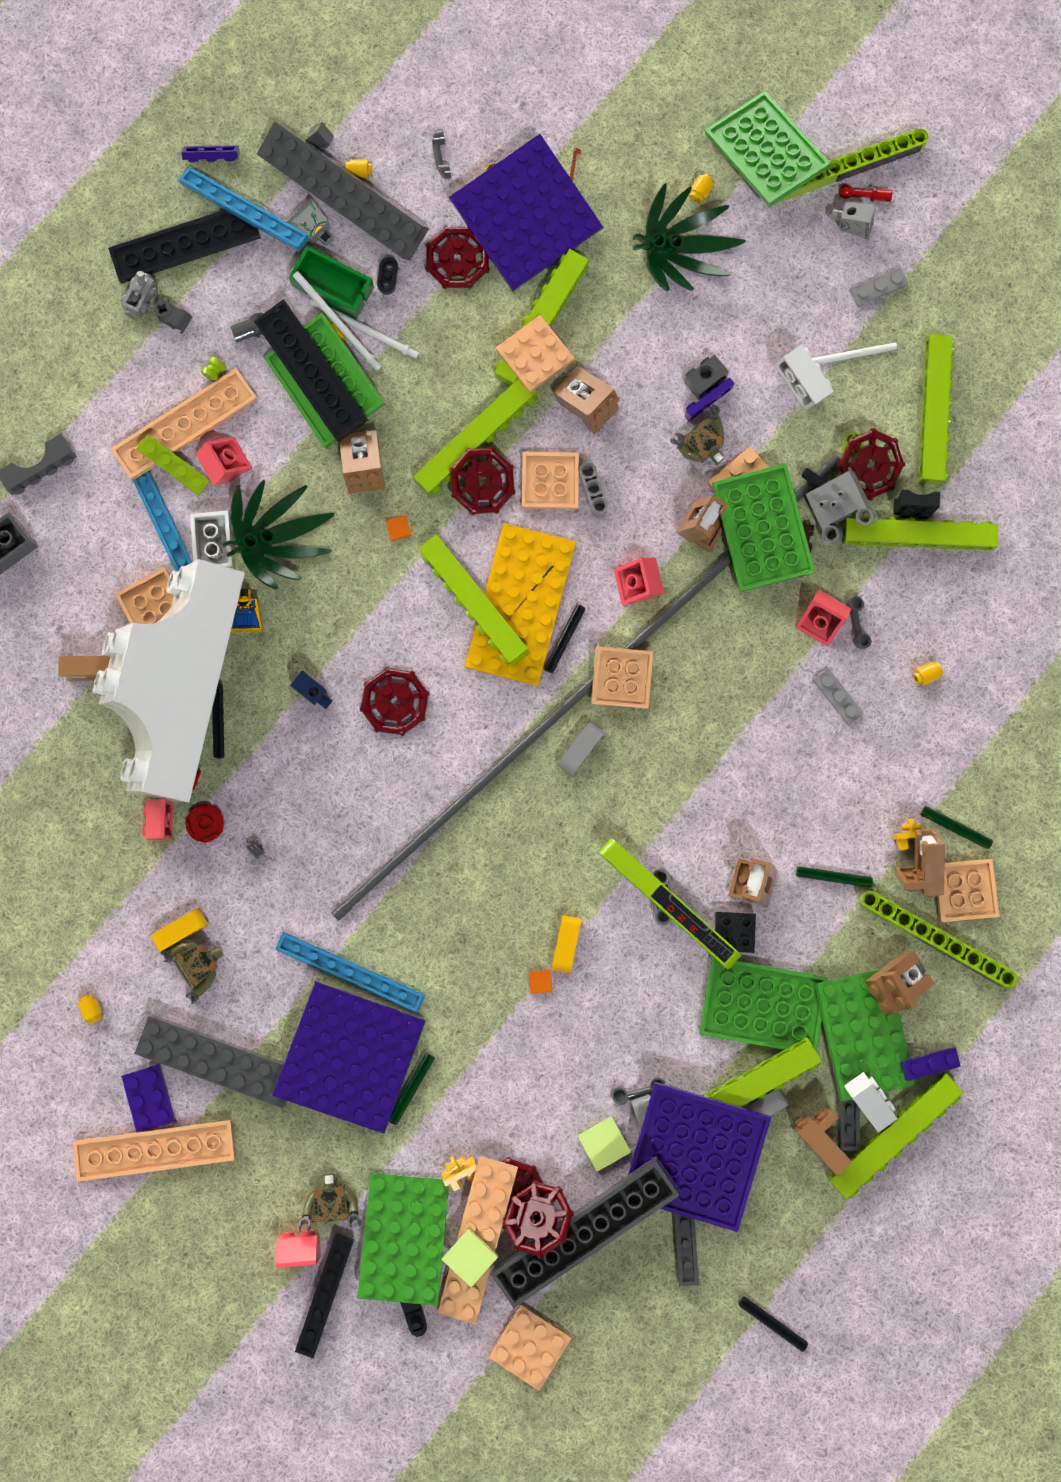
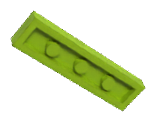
[137,434,210,496]

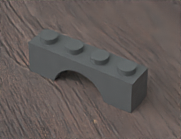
[0,433,77,495]

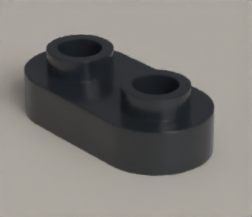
[377,257,399,295]

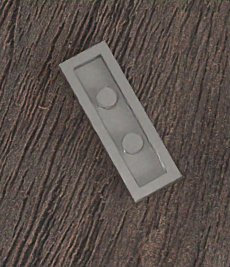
[850,267,909,307]
[813,669,864,726]

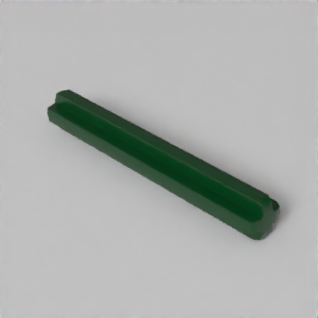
[920,806,993,849]
[796,866,873,887]
[389,1053,435,1125]

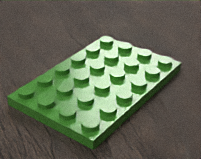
[705,91,831,207]
[264,312,385,449]
[712,463,815,592]
[699,957,828,1052]
[815,970,915,1102]
[357,1173,449,1306]

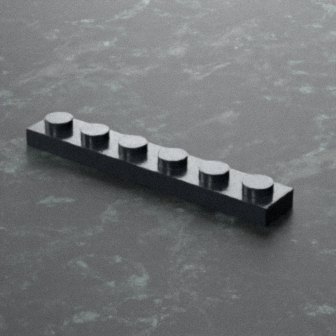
[295,1233,355,1359]

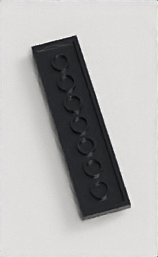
[108,210,261,284]
[254,299,368,442]

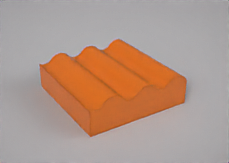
[386,515,412,541]
[529,970,552,994]

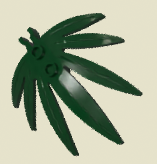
[633,183,746,292]
[223,480,335,589]

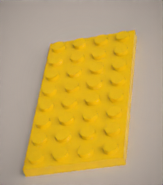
[465,523,576,686]

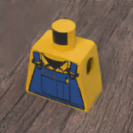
[231,589,264,632]

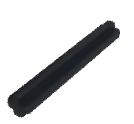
[544,604,585,674]
[212,683,225,759]
[738,1296,808,1352]

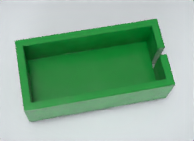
[289,246,374,319]

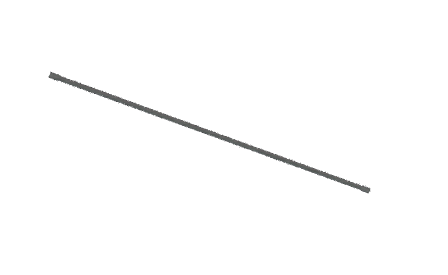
[331,455,841,921]

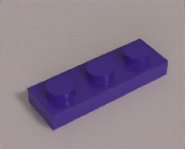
[181,145,240,162]
[685,378,734,422]
[901,1047,961,1081]

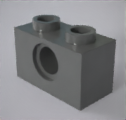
[684,355,729,400]

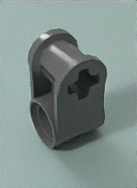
[154,301,192,333]

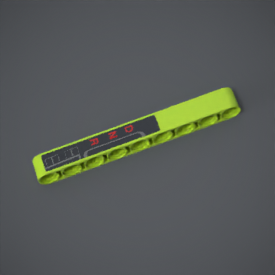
[780,128,929,201]
[598,838,742,970]
[858,891,1018,988]

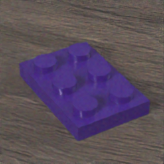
[121,1064,176,1132]

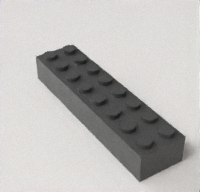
[134,1015,287,1108]

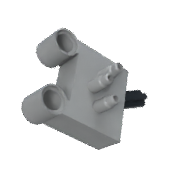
[802,468,878,543]

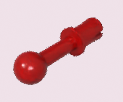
[839,184,893,202]

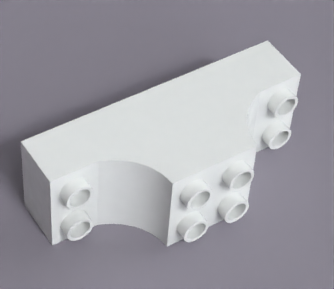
[93,559,245,803]

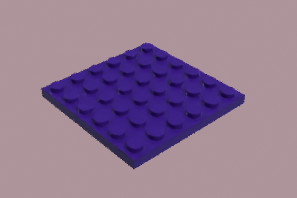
[449,134,603,292]
[272,981,426,1134]
[628,1082,771,1232]

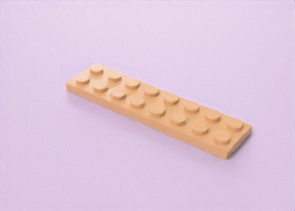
[110,368,258,481]
[73,1119,236,1182]
[438,1156,518,1325]

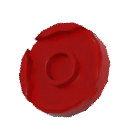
[185,804,225,843]

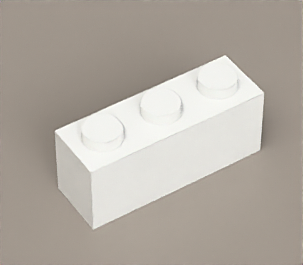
[844,1072,897,1133]

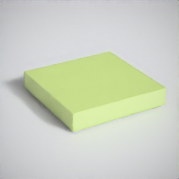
[578,1116,631,1172]
[441,1228,498,1287]

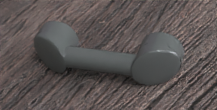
[432,129,451,179]
[846,596,872,649]
[612,1078,666,1105]

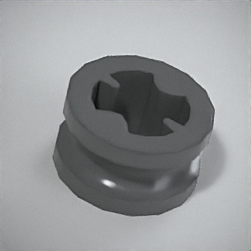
[246,840,265,859]

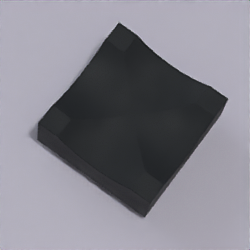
[893,490,940,519]
[715,912,756,953]

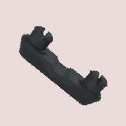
[400,1302,427,1337]

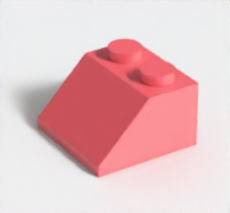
[195,437,252,486]
[614,557,664,605]
[795,589,851,646]
[142,799,173,840]
[275,1229,321,1268]

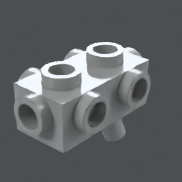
[121,271,158,318]

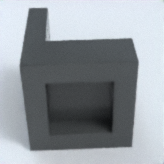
[305,122,334,152]

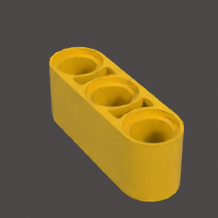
[150,908,209,953]
[551,915,582,974]

